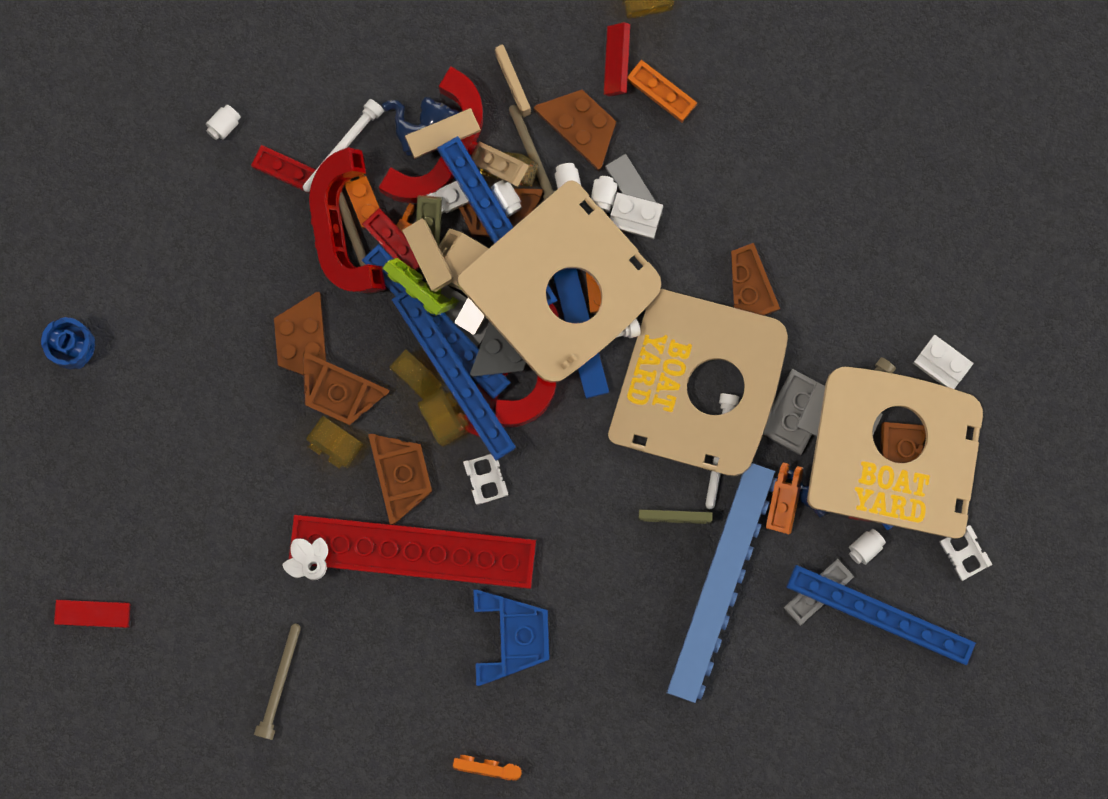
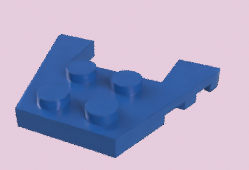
[473,590,549,686]

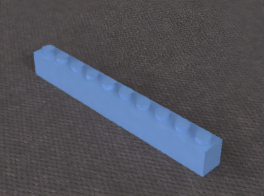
[666,463,777,703]

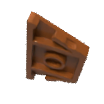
[534,90,616,171]
[459,188,543,237]
[274,292,327,376]
[303,352,390,425]
[368,434,432,525]

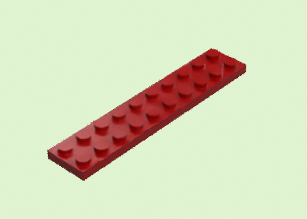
[289,515,536,589]

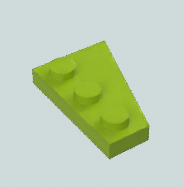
[383,258,460,315]

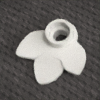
[283,538,328,580]

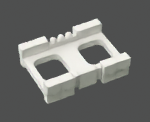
[463,454,508,505]
[939,525,992,581]

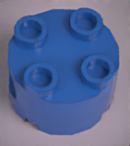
[41,317,95,369]

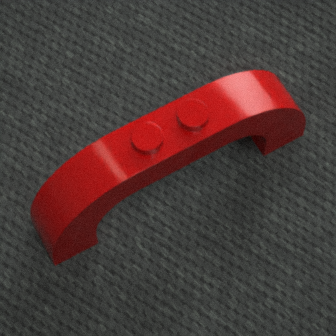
[379,66,483,203]
[309,147,386,293]
[495,304,559,427]

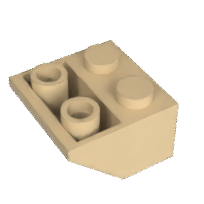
[438,229,489,290]

